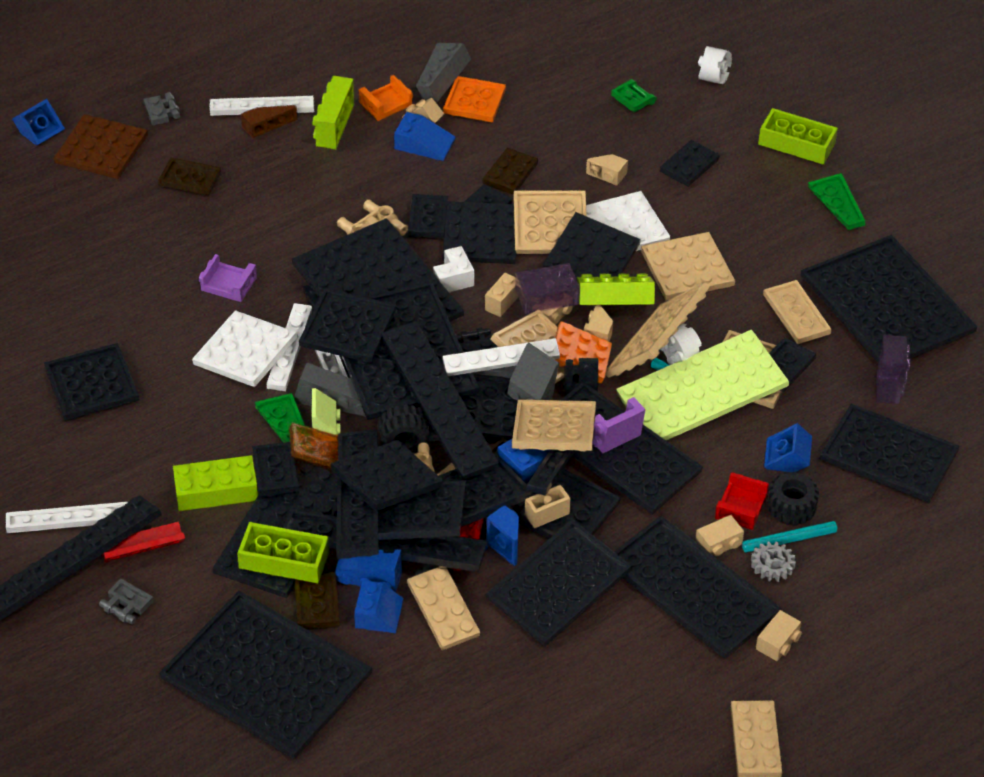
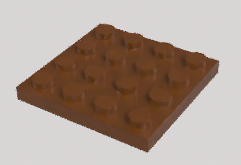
[54,114,148,179]

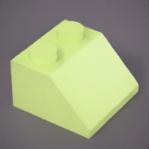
[312,388,340,444]

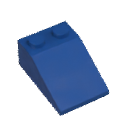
[394,112,455,161]
[497,439,551,484]

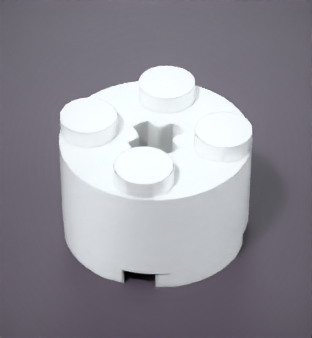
[698,46,732,84]
[660,324,702,365]

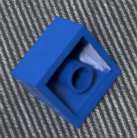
[12,99,65,146]
[764,423,812,472]
[486,505,519,566]
[354,580,403,633]

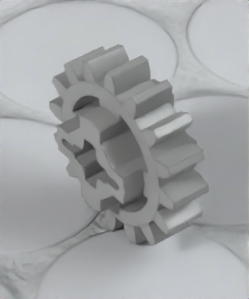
[751,541,796,582]

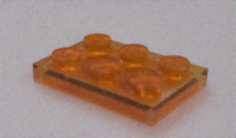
[289,423,338,467]

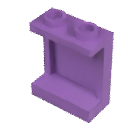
[199,254,257,302]
[593,397,646,453]

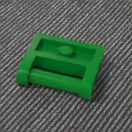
[611,79,657,113]

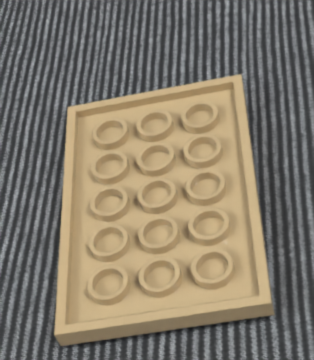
[605,282,710,378]

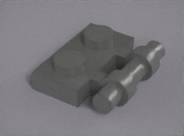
[143,92,180,126]
[99,579,154,625]

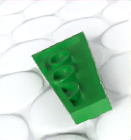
[808,173,865,230]
[255,393,314,458]

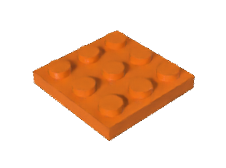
[443,76,506,122]
[555,321,612,383]

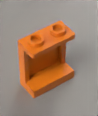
[359,75,413,121]

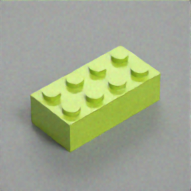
[313,76,354,149]
[758,108,838,165]
[577,273,655,305]
[173,455,258,511]
[237,522,329,583]

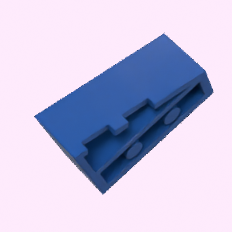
[335,550,402,592]

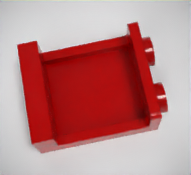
[715,473,769,530]

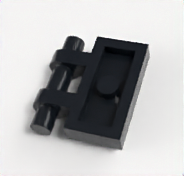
[456,327,497,352]
[563,358,598,396]

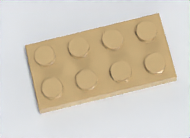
[763,280,831,344]
[407,566,480,650]
[731,701,782,777]

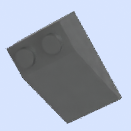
[507,343,559,401]

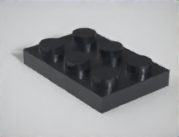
[660,140,720,187]
[408,194,448,238]
[769,337,816,392]
[252,442,299,496]

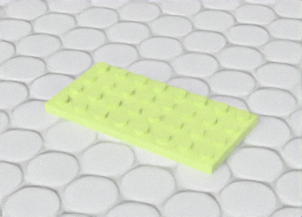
[616,330,789,440]

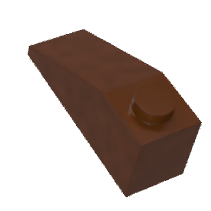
[241,105,297,138]

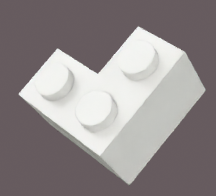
[433,246,474,292]

